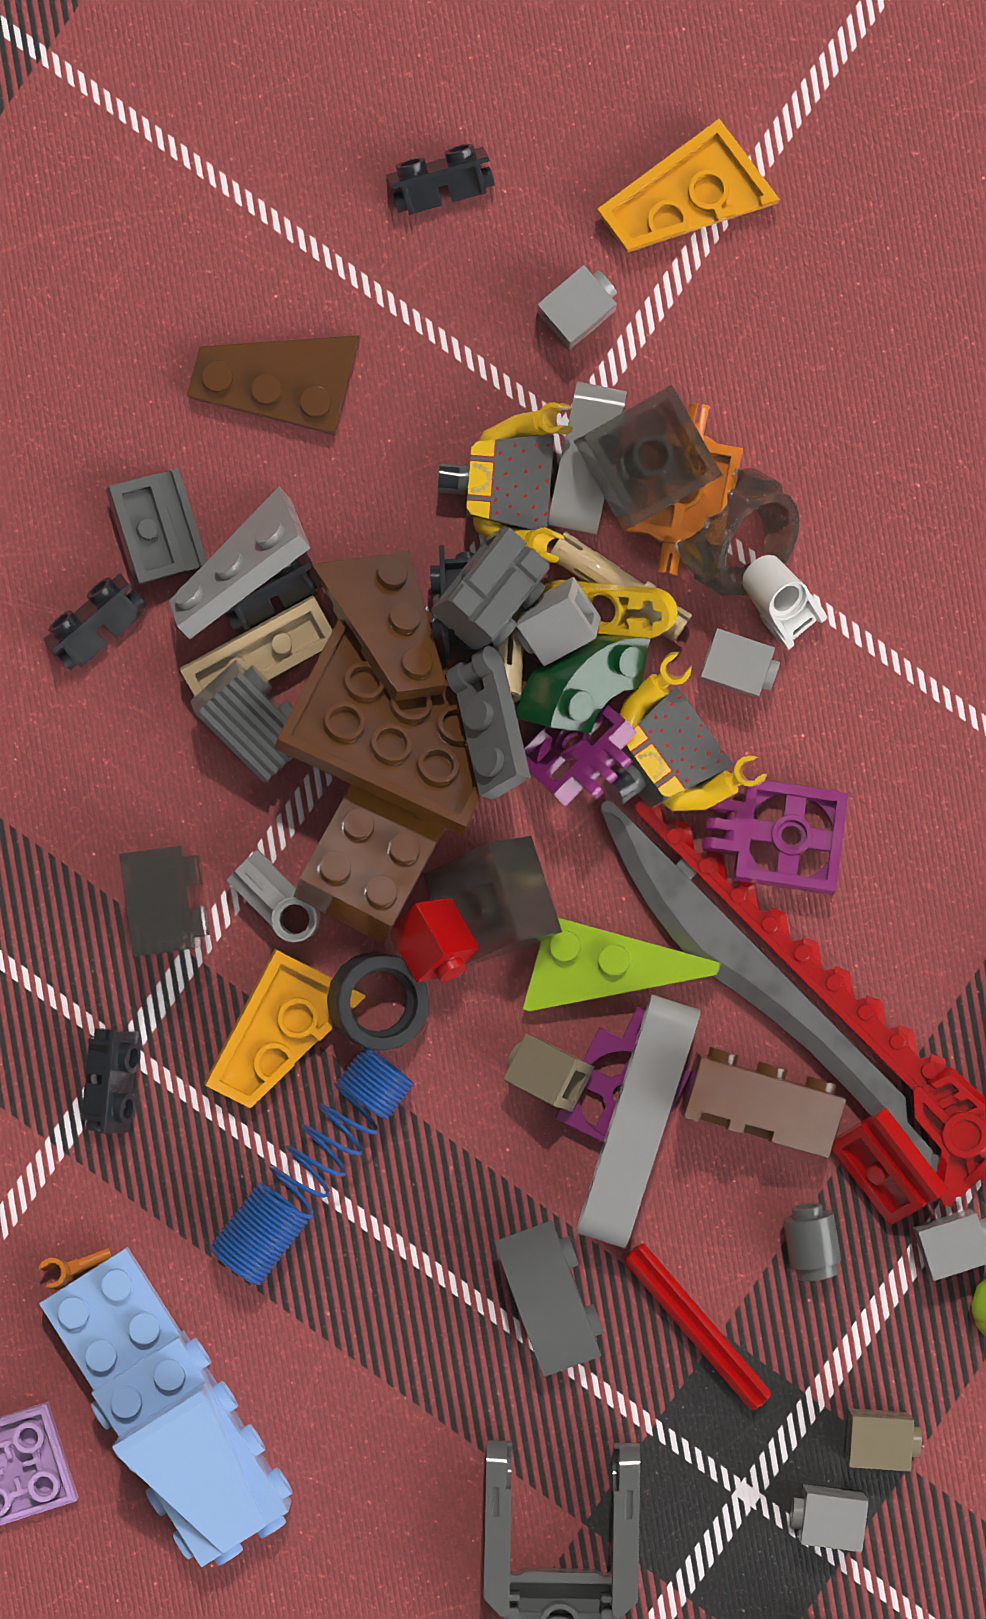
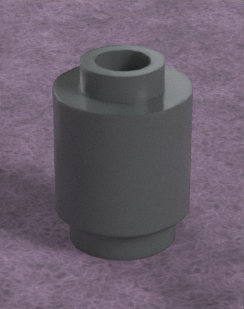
[783,1203,841,1281]

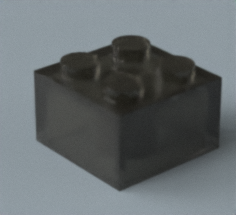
[573,385,722,530]
[119,846,210,957]

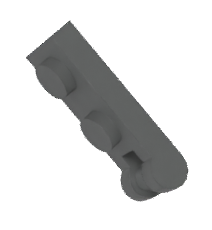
[446,646,531,800]

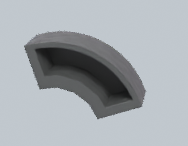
[495,1220,604,1377]

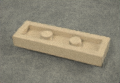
[180,595,333,696]

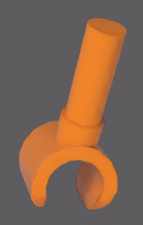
[39,1248,112,1290]

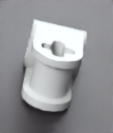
[742,555,828,650]

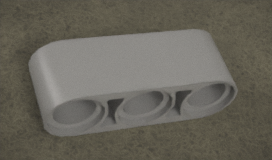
[547,381,627,535]

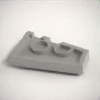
[169,486,310,639]

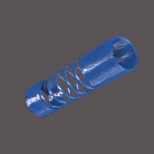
[209,1047,414,1285]

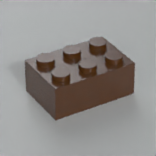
[293,784,445,944]

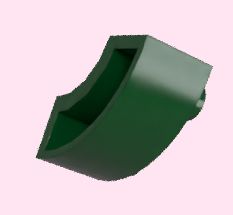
[516,634,650,733]

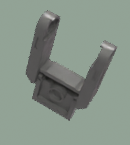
[484,1440,640,1619]

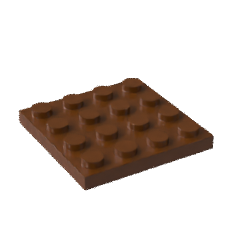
[275,611,539,835]

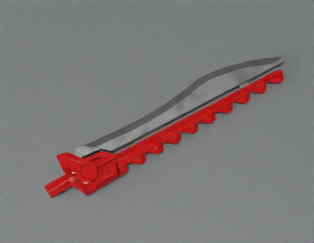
[601,795,986,1207]

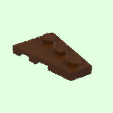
[187,335,360,435]
[309,551,447,701]

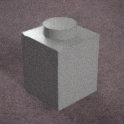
[537,265,617,350]
[516,577,601,666]
[698,628,780,698]
[912,1209,986,1281]
[790,1484,869,1552]

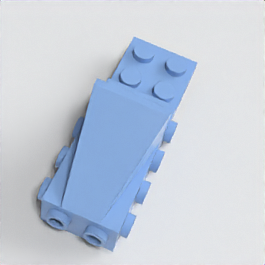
[39,1247,293,1567]

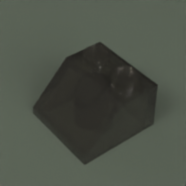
[423,836,562,966]

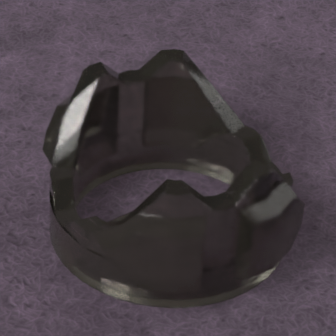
[675,468,800,596]

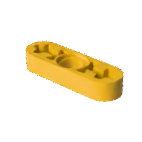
[542,580,678,638]

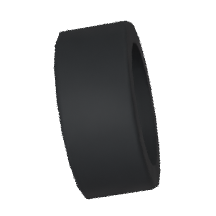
[327,951,430,1051]

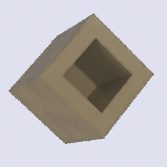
[504,1034,595,1112]
[845,1408,922,1471]

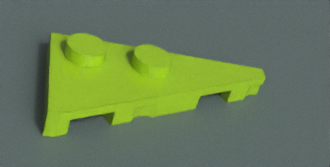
[523,915,721,1011]

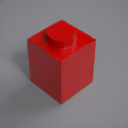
[389,898,480,982]

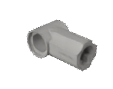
[226,849,320,943]

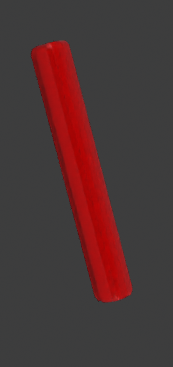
[624,1243,771,1410]

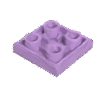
[0,1401,79,1525]

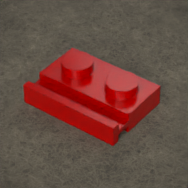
[831,1107,948,1225]

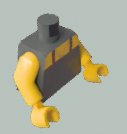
[438,402,573,563]
[603,652,767,811]

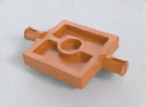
[623,402,743,576]

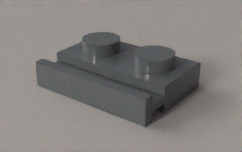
[106,468,207,587]

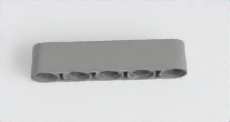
[576,994,700,1248]

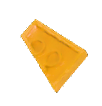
[597,119,780,253]
[204,948,366,1108]

